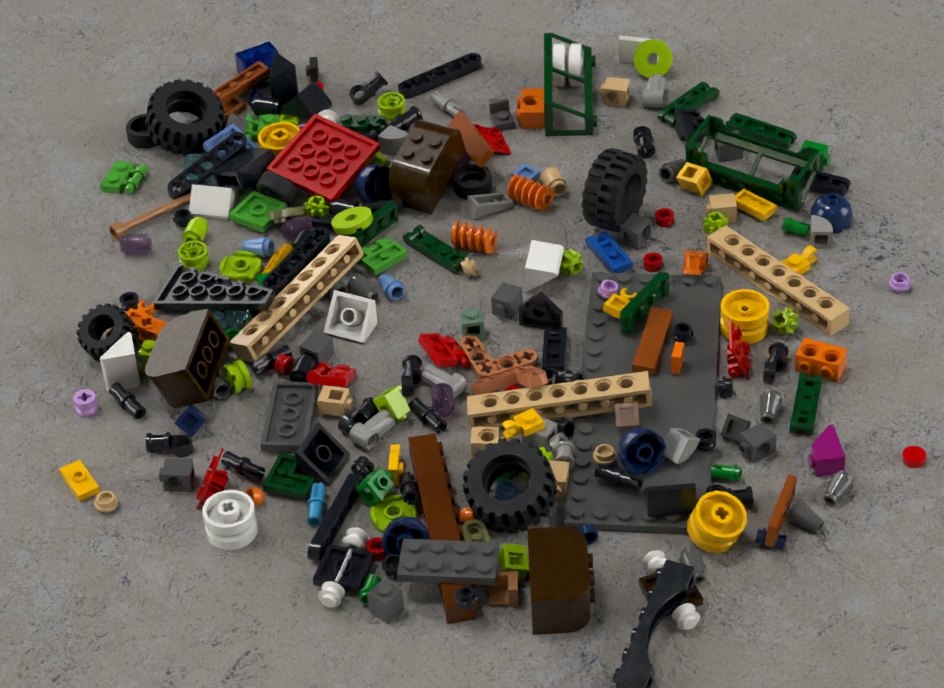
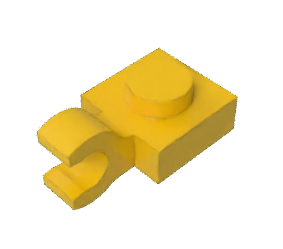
[781,245,817,275]
[502,408,545,439]

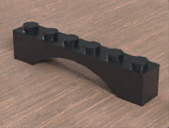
[613,560,696,688]

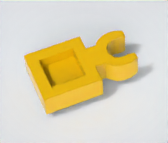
[603,288,637,319]
[388,444,404,486]

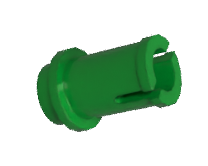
[782,217,810,237]
[711,463,742,483]
[359,574,382,605]

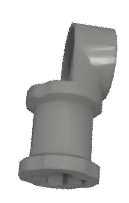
[550,432,575,470]

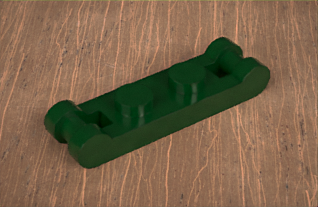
[657,81,720,128]
[725,113,797,150]
[403,225,471,273]
[620,272,669,334]
[789,372,823,435]

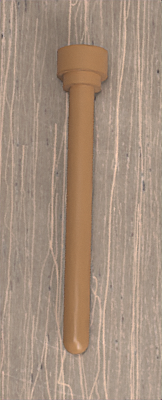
[109,192,191,241]

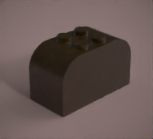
[388,120,466,215]
[145,308,230,408]
[527,527,595,635]

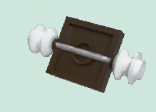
[639,551,703,630]

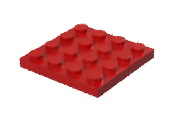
[266,114,381,203]

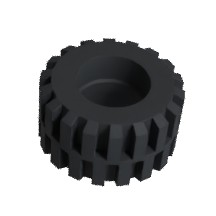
[76,303,138,363]

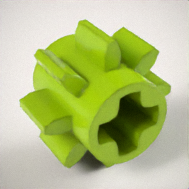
[305,196,330,219]
[703,212,728,236]
[559,248,583,277]
[771,307,799,335]

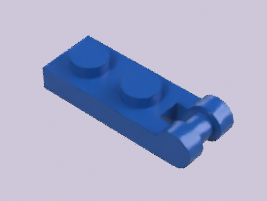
[585,231,633,273]

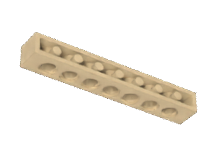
[707,225,850,337]
[229,235,364,362]
[467,371,653,429]

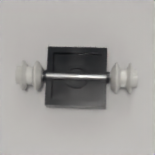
[313,528,375,607]

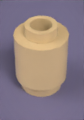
[541,167,567,197]

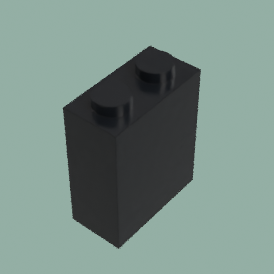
[212,148,276,191]

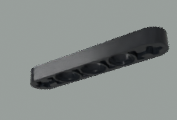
[398,53,482,99]
[167,132,247,199]
[262,227,330,296]
[307,473,363,562]

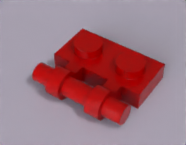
[418,333,470,368]

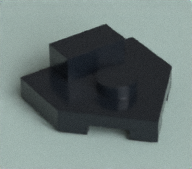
[674,109,705,142]
[519,291,563,329]

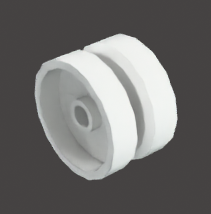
[553,43,584,87]
[202,490,258,550]

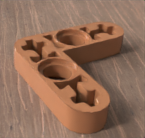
[460,335,538,380]
[470,365,548,395]

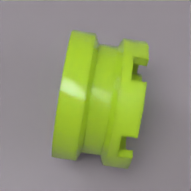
[377,92,406,122]
[178,241,209,272]
[222,359,252,395]

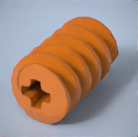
[507,174,555,212]
[451,220,498,254]

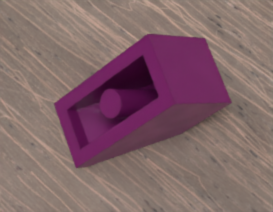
[808,424,845,477]

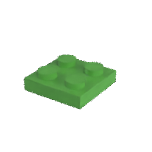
[229,191,287,233]

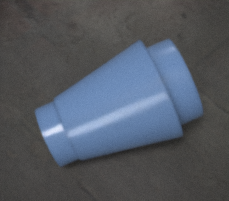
[242,237,275,258]
[378,274,405,301]

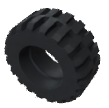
[145,79,224,156]
[581,148,648,233]
[463,438,557,533]

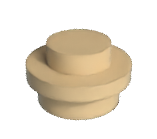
[461,257,479,278]
[593,444,616,465]
[94,491,118,512]

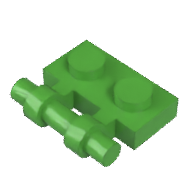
[243,114,279,146]
[100,160,148,194]
[356,237,408,276]

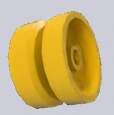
[258,122,301,157]
[720,289,769,344]
[687,491,747,553]

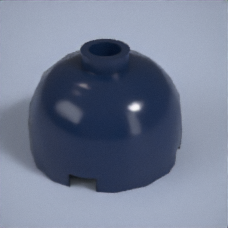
[356,164,393,202]
[810,193,853,234]
[618,427,666,475]
[381,516,430,556]

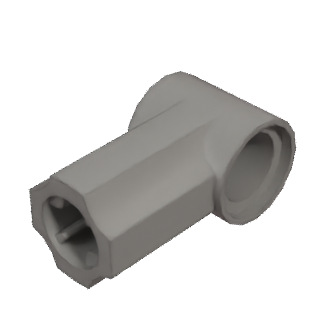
[643,74,666,108]
[421,364,468,402]
[349,409,395,451]

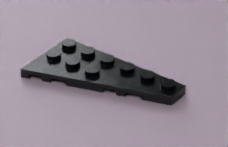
[152,263,276,311]

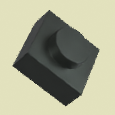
[306,57,319,82]
[720,414,751,443]

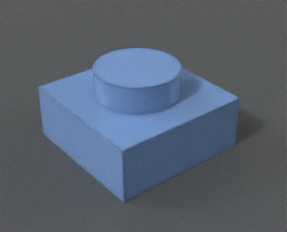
[511,163,541,182]

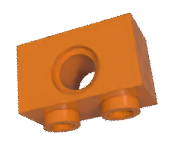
[516,88,545,129]

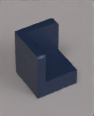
[174,403,208,437]

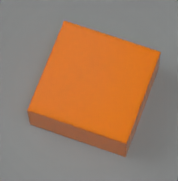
[671,342,684,374]

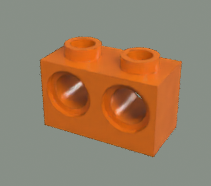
[795,337,847,382]

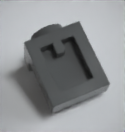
[489,99,515,131]

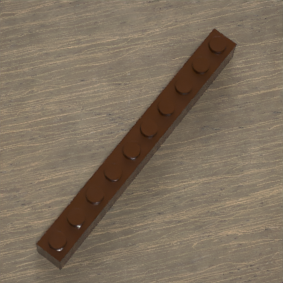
[408,433,480,624]

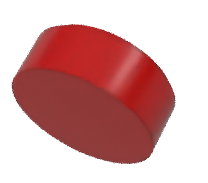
[902,446,926,468]

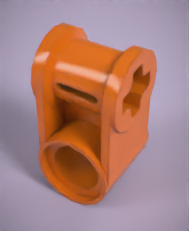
[682,249,708,275]
[137,315,168,343]

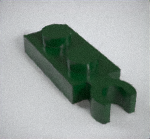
[337,114,388,133]

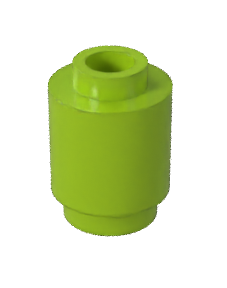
[182,217,208,243]

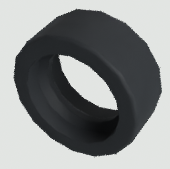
[126,114,157,149]
[453,164,492,200]
[256,171,298,206]

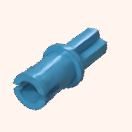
[307,483,326,526]

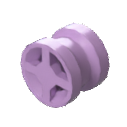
[73,389,98,417]

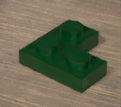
[262,453,315,501]

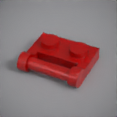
[306,362,356,387]

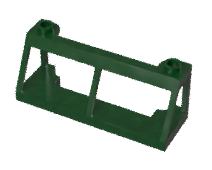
[544,33,597,136]
[685,115,820,212]

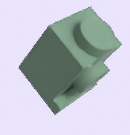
[460,308,485,342]

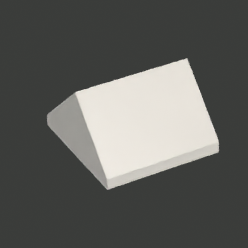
[619,35,659,65]
[189,184,240,220]
[522,240,564,293]
[324,290,377,343]
[100,332,141,391]

